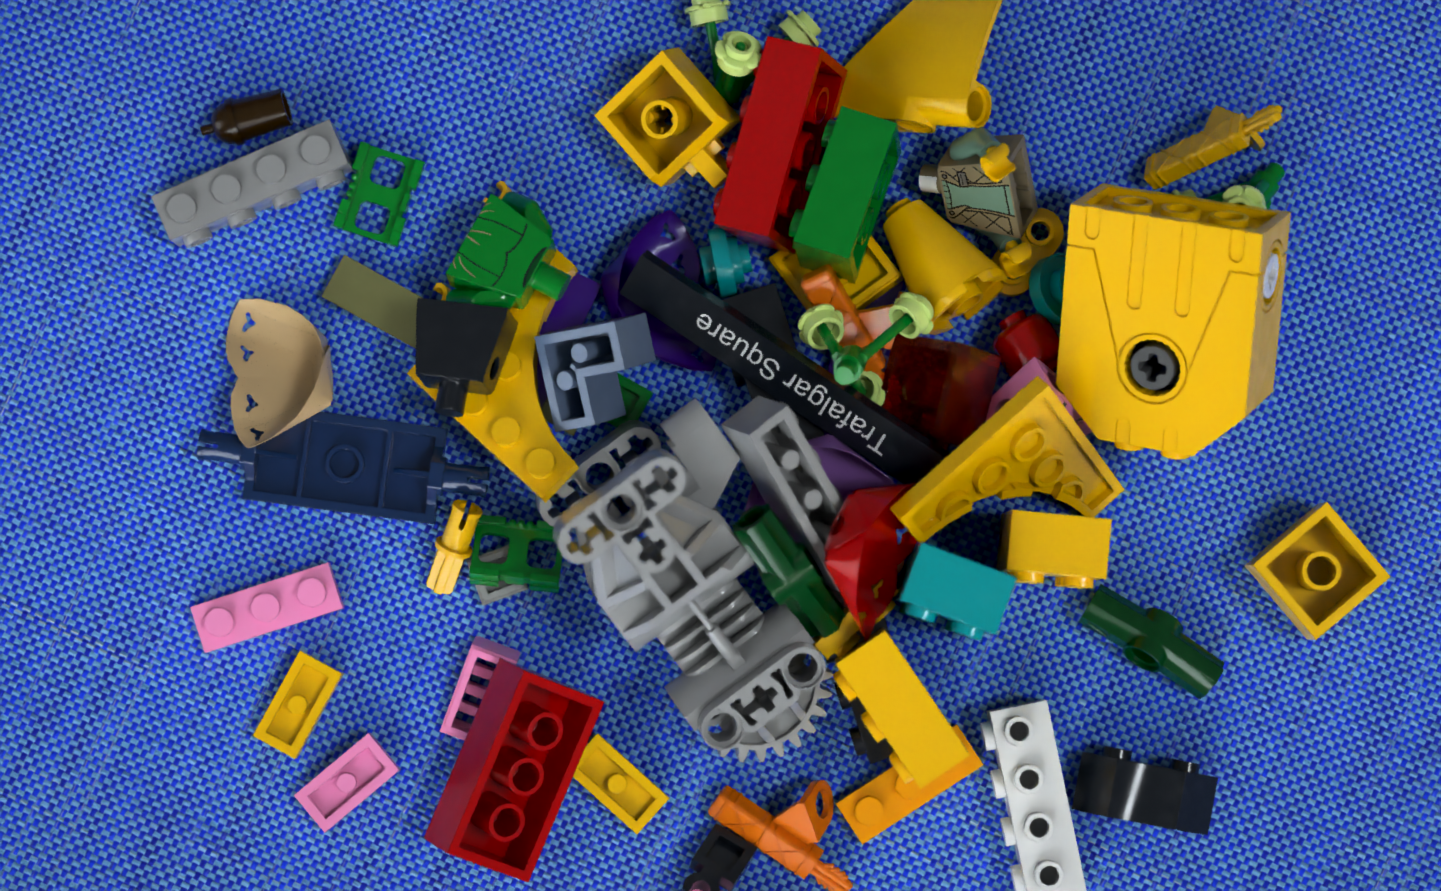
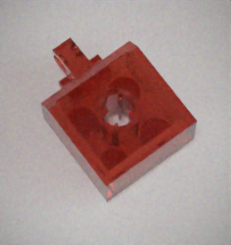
[881,334,1002,450]

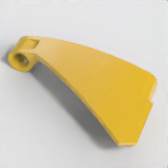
[834,0,1003,133]

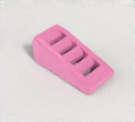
[440,636,521,741]

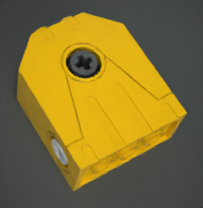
[1056,183,1291,460]

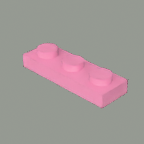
[190,562,344,653]

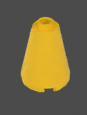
[883,198,1007,335]

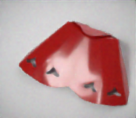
[824,482,918,641]

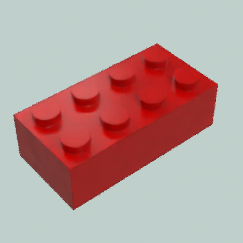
[713,36,848,254]
[424,658,604,882]

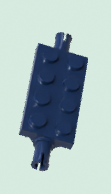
[197,403,490,525]

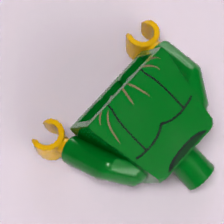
[433,181,571,310]

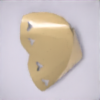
[226,298,333,448]

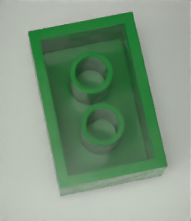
[789,106,901,284]

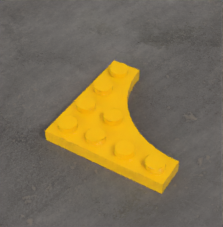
[407,249,579,503]
[890,375,1125,543]

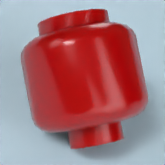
[992,310,1059,378]

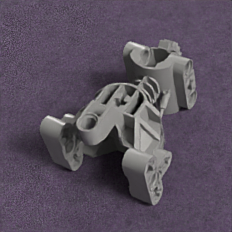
[535,398,833,763]

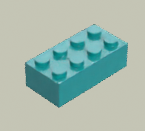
[892,542,1017,640]

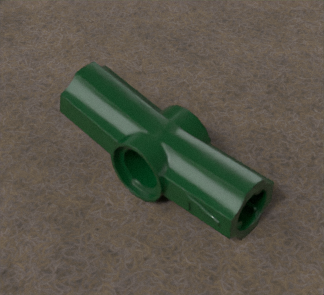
[732,503,846,638]
[1079,584,1224,699]

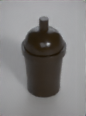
[200,88,293,146]

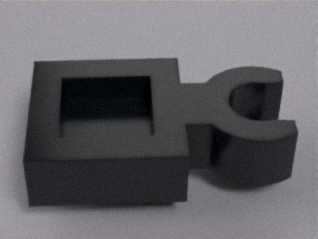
[681,823,758,891]

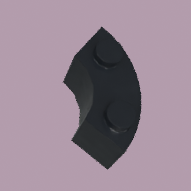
[1072,746,1218,835]

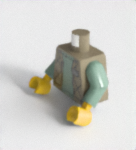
[919,127,1038,279]

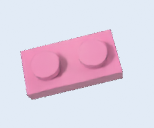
[294,733,401,833]

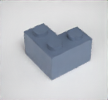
[534,312,656,432]

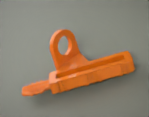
[801,264,903,409]
[708,780,853,891]

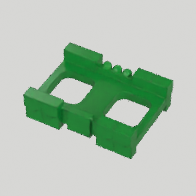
[333,141,425,248]
[469,515,563,593]

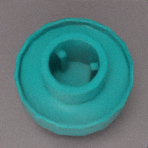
[699,227,753,299]
[1029,253,1066,325]

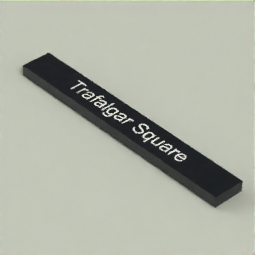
[620,250,951,484]

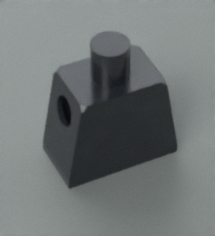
[416,298,518,417]

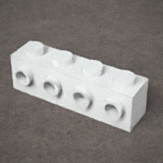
[980,699,1087,891]

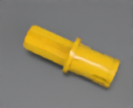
[426,499,483,595]

